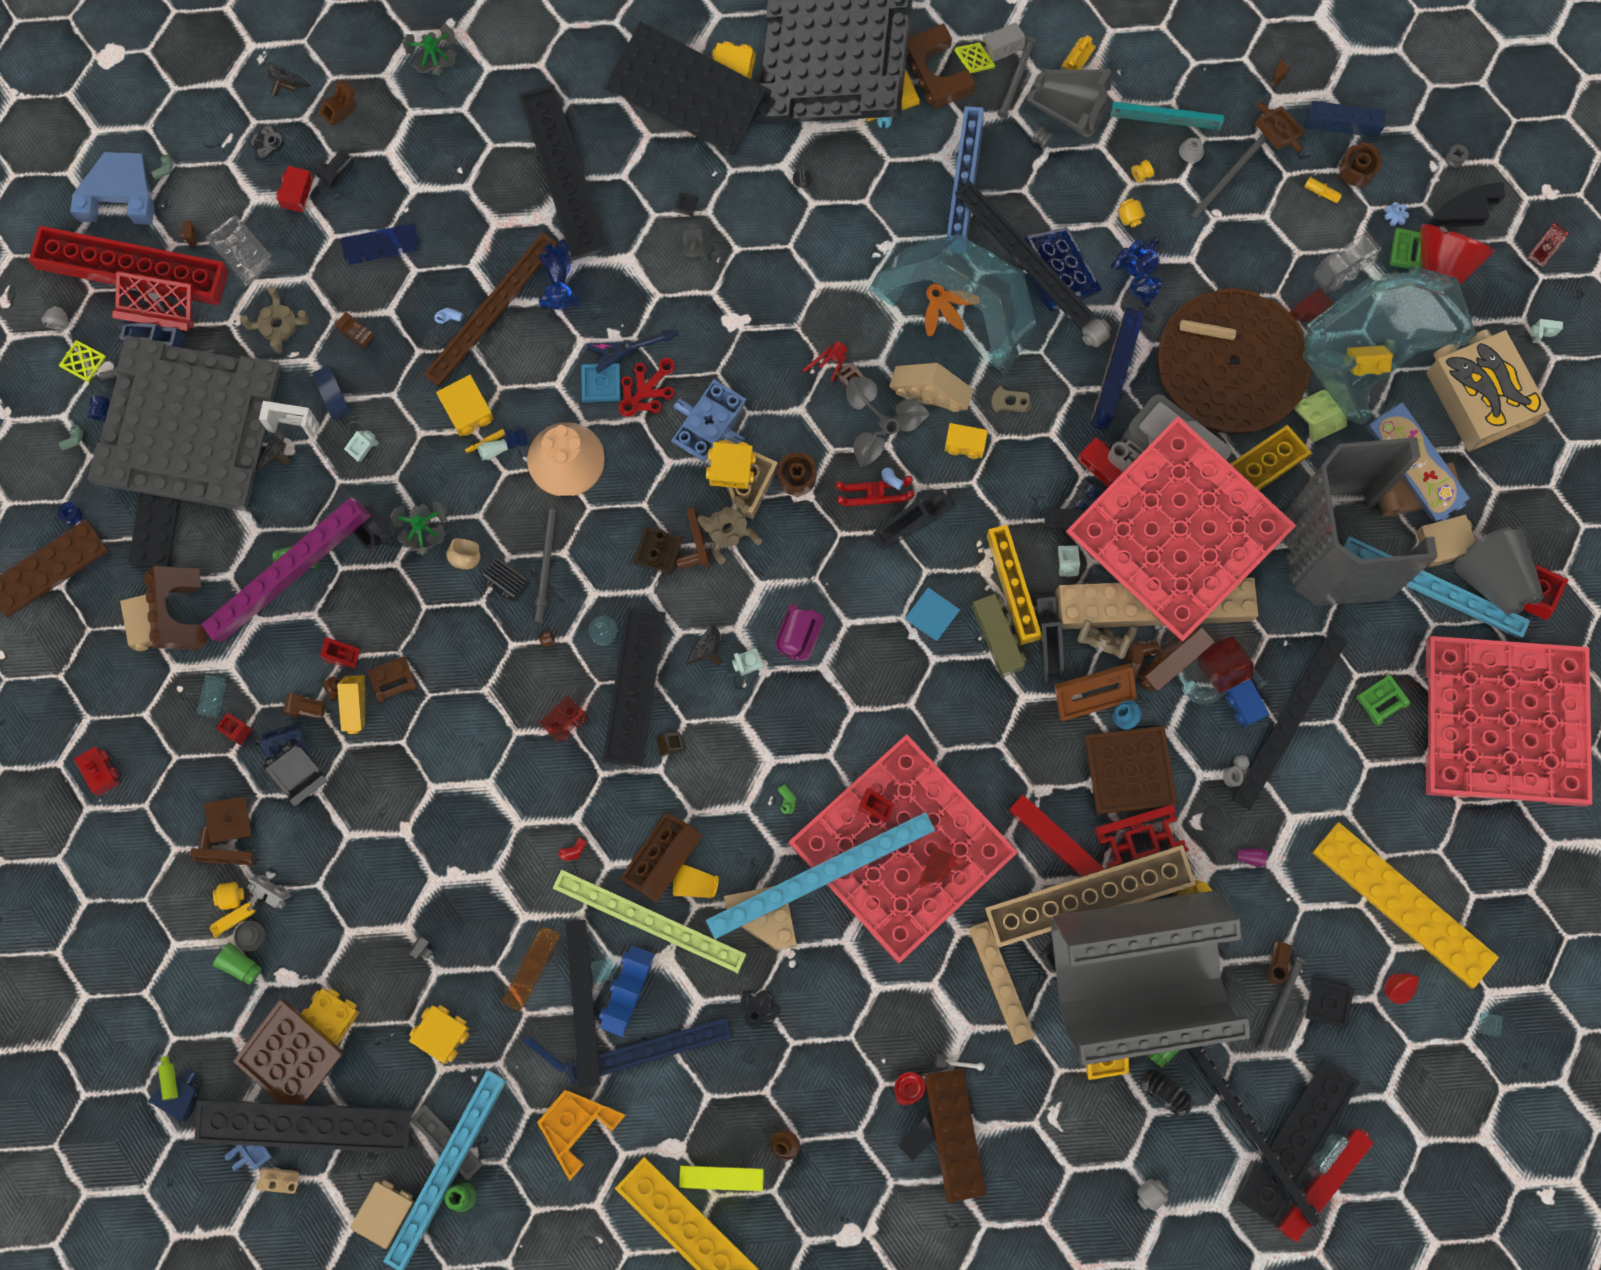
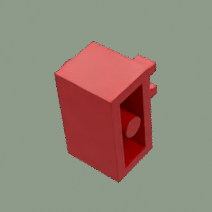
[74,746,120,796]

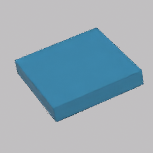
[581,363,621,403]
[905,587,960,642]

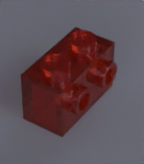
[539,695,586,743]

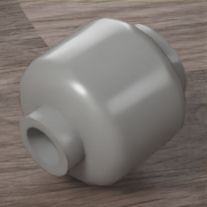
[1082,319,1111,347]
[1137,1179,1169,1211]

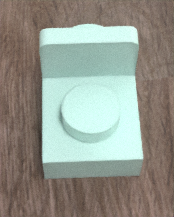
[1530,319,1563,343]
[344,430,379,461]
[1058,546,1080,577]
[732,648,763,676]

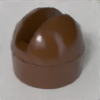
[539,630,555,647]

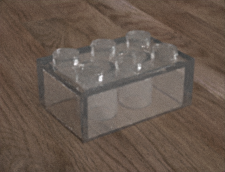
[205,214,276,286]
[1313,231,1381,293]

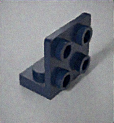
[260,722,311,759]

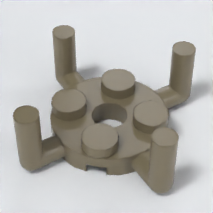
[240,286,310,354]
[697,497,762,564]
[1078,619,1138,659]

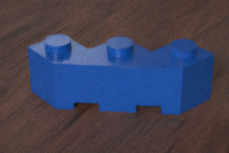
[599,945,655,1037]

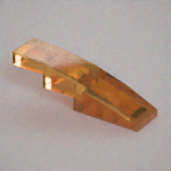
[502,926,560,1012]

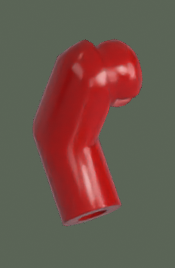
[558,838,587,861]

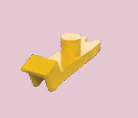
[209,903,256,938]

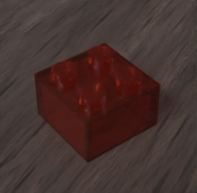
[1198,635,1254,694]

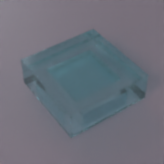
[590,959,614,983]
[1478,1013,1503,1037]

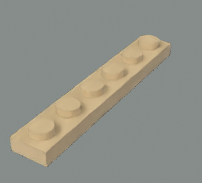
[968,921,1034,1045]

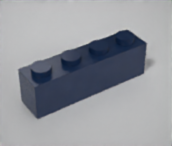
[1305,101,1386,138]

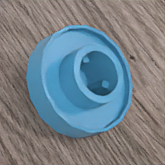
[1113,700,1142,730]

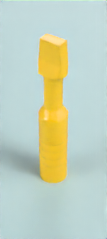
[465,429,506,454]

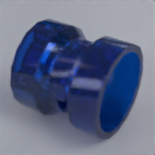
[88,396,110,421]
[505,427,527,449]

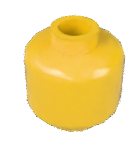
[1117,198,1145,228]
[213,882,245,910]

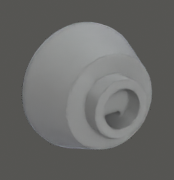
[1179,138,1204,163]
[41,306,69,330]

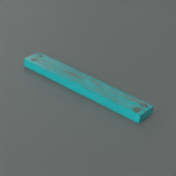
[1110,101,1224,130]

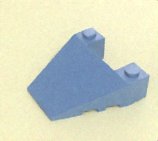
[70,152,155,225]

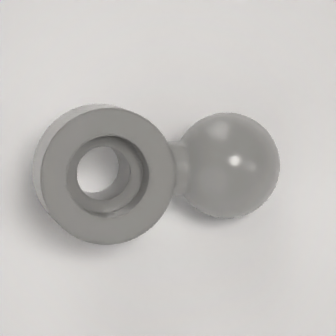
[1223,755,1250,787]

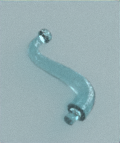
[1178,666,1268,704]

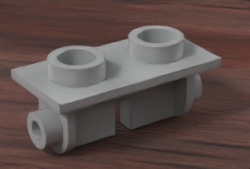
[247,874,292,909]

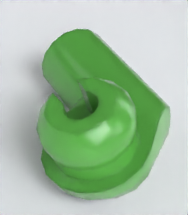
[778,784,796,814]

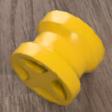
[1131,160,1154,183]

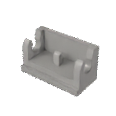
[983,22,1025,62]

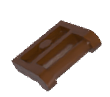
[367,656,417,703]

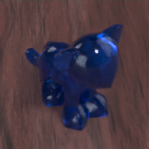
[1110,238,1163,307]
[539,239,581,310]

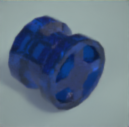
[57,502,82,525]

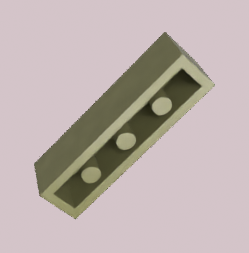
[972,594,1026,678]

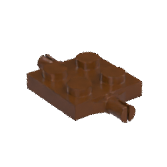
[1254,102,1306,153]

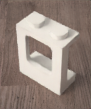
[259,401,319,439]

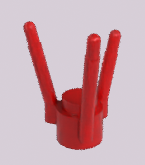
[802,341,848,382]

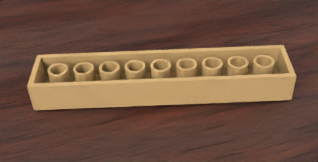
[1055,578,1258,629]
[985,845,1196,948]

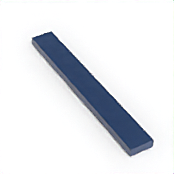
[567,1017,732,1085]

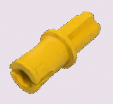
[1304,177,1342,203]

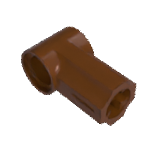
[283,693,326,719]
[1266,942,1292,985]

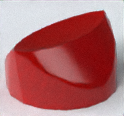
[1384,973,1419,1004]
[894,1072,927,1105]

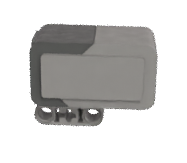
[1108,394,1231,472]

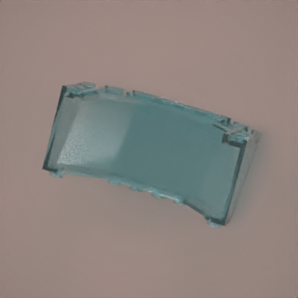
[869,234,1036,374]
[1303,267,1477,425]

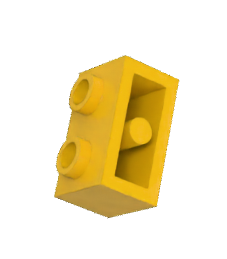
[1345,345,1393,376]
[944,423,988,459]

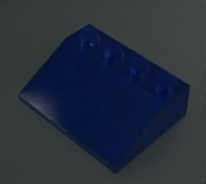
[1024,227,1102,312]

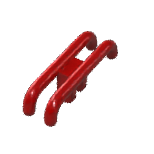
[836,476,915,506]

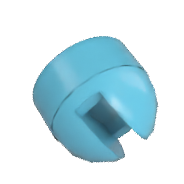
[877,117,892,129]

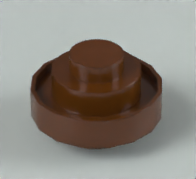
[770,1129,801,1160]

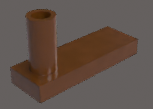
[676,507,712,570]
[190,827,257,866]

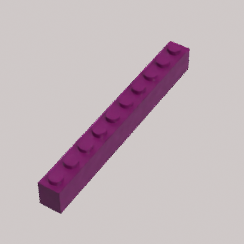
[201,497,371,642]

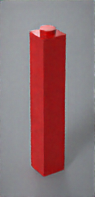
[1008,795,1105,878]
[1276,1129,1374,1242]

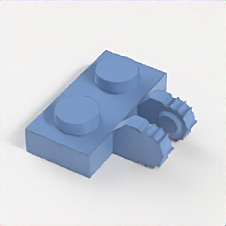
[225,1145,273,1171]

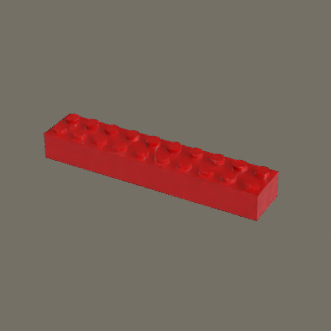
[29,226,229,306]

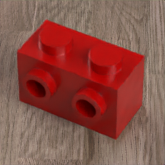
[276,166,314,213]

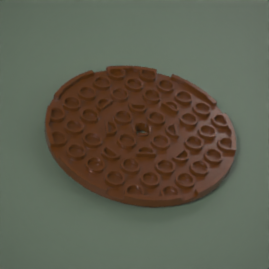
[1157,288,1311,434]

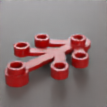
[619,358,675,417]

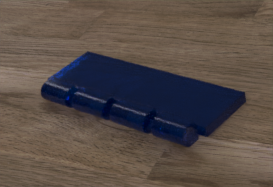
[341,223,419,265]

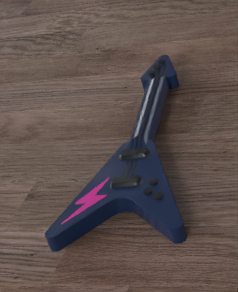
[586,330,678,373]

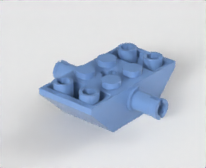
[671,380,746,462]

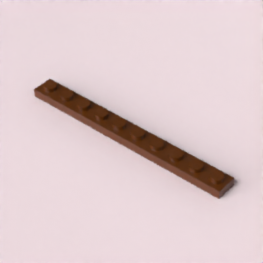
[424,232,558,388]

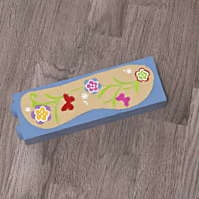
[1366,402,1470,522]

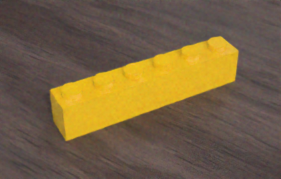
[987,524,1042,645]

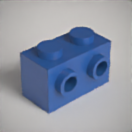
[1225,679,1269,728]

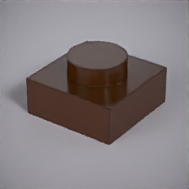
[181,220,197,246]

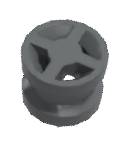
[1031,126,1054,150]
[1445,145,1468,168]

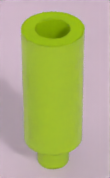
[158,1056,178,1100]

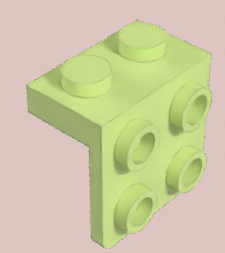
[1294,390,1347,442]

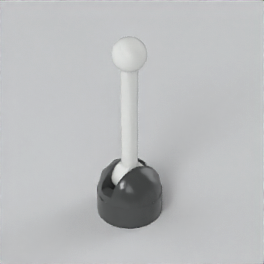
[934,1053,985,1071]

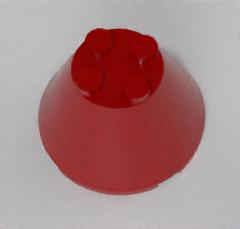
[1420,224,1495,290]

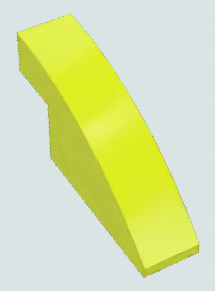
[679,1166,764,1191]

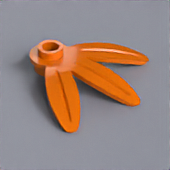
[925,283,982,337]

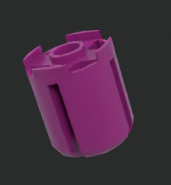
[775,605,825,661]

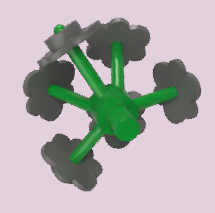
[403,24,457,75]
[390,501,447,555]

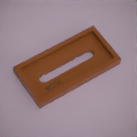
[1054,663,1137,721]

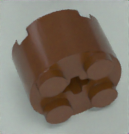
[1339,142,1383,188]
[778,452,817,497]

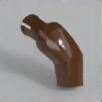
[1125,641,1160,681]

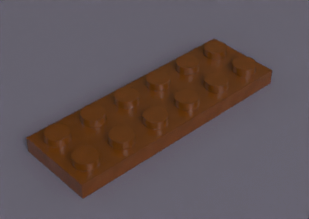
[0,519,109,618]
[924,1069,986,1203]

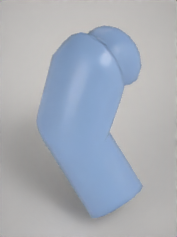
[434,308,464,324]
[881,468,904,490]

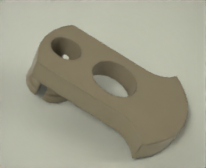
[992,386,1032,414]

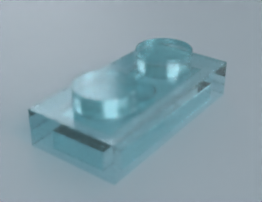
[197,675,227,718]
[1310,1133,1349,1175]

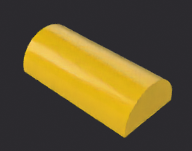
[1230,425,1312,491]

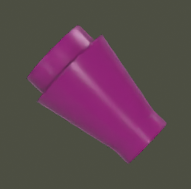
[1237,848,1268,868]

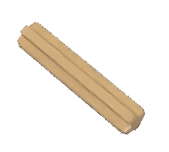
[1179,320,1236,340]

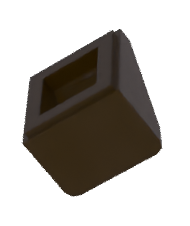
[656,731,685,756]

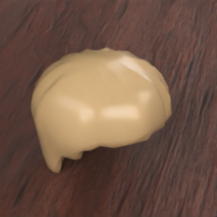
[446,538,481,570]

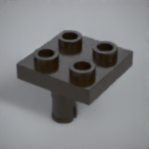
[633,526,683,575]

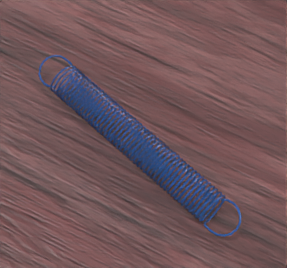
[521,1035,568,1074]

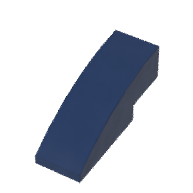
[119,322,185,348]
[312,365,351,420]

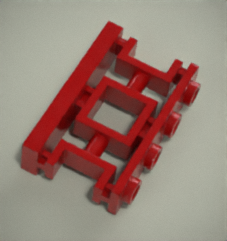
[1094,805,1189,869]

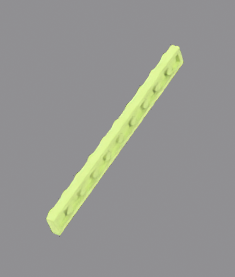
[553,870,746,973]

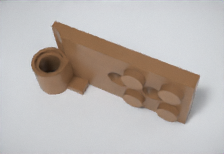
[1378,462,1460,517]

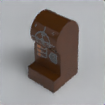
[335,312,375,348]

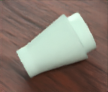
[477,439,508,461]

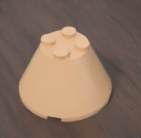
[527,422,604,496]

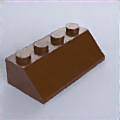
[620,812,702,903]

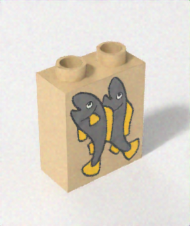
[1426,329,1550,452]

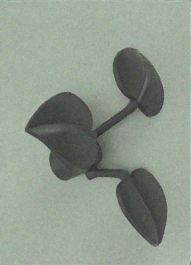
[846,376,930,467]

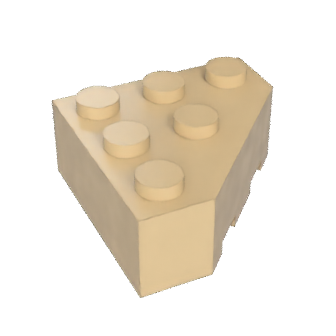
[889,363,974,412]
[724,439,778,520]
[724,886,797,951]

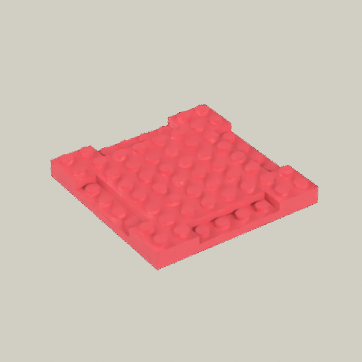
[1066,417,1296,642]
[1426,636,1592,807]
[788,734,1018,964]

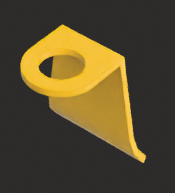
[673,865,719,898]

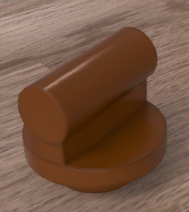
[322,677,341,701]

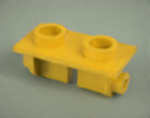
[1062,36,1096,70]

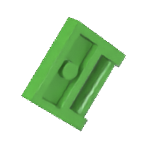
[1389,228,1421,272]
[1356,675,1410,726]

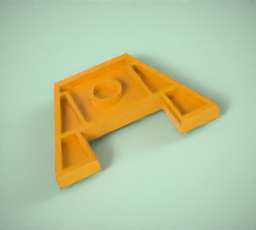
[537,1090,626,1181]

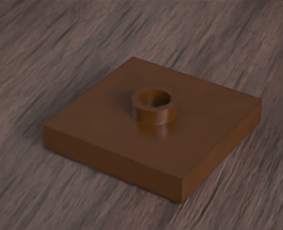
[204,797,252,843]

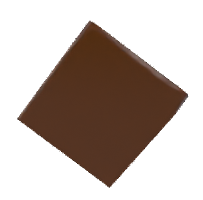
[1270,60,1290,88]

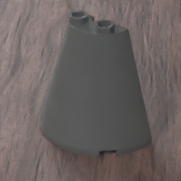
[1027,69,1112,137]
[1453,527,1544,615]

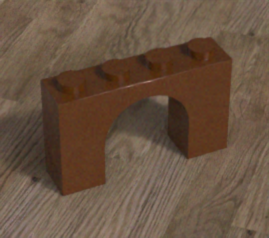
[906,23,975,109]
[144,566,206,650]

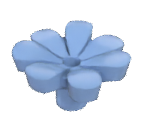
[1384,202,1409,226]

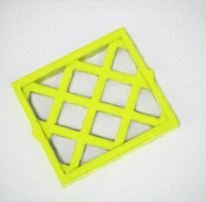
[954,43,995,73]
[59,340,106,383]

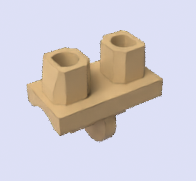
[256,1167,299,1194]

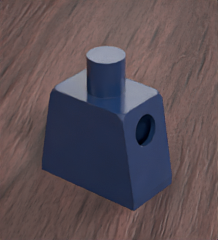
[148,1068,201,1122]

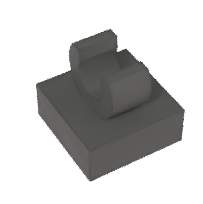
[408,935,433,959]

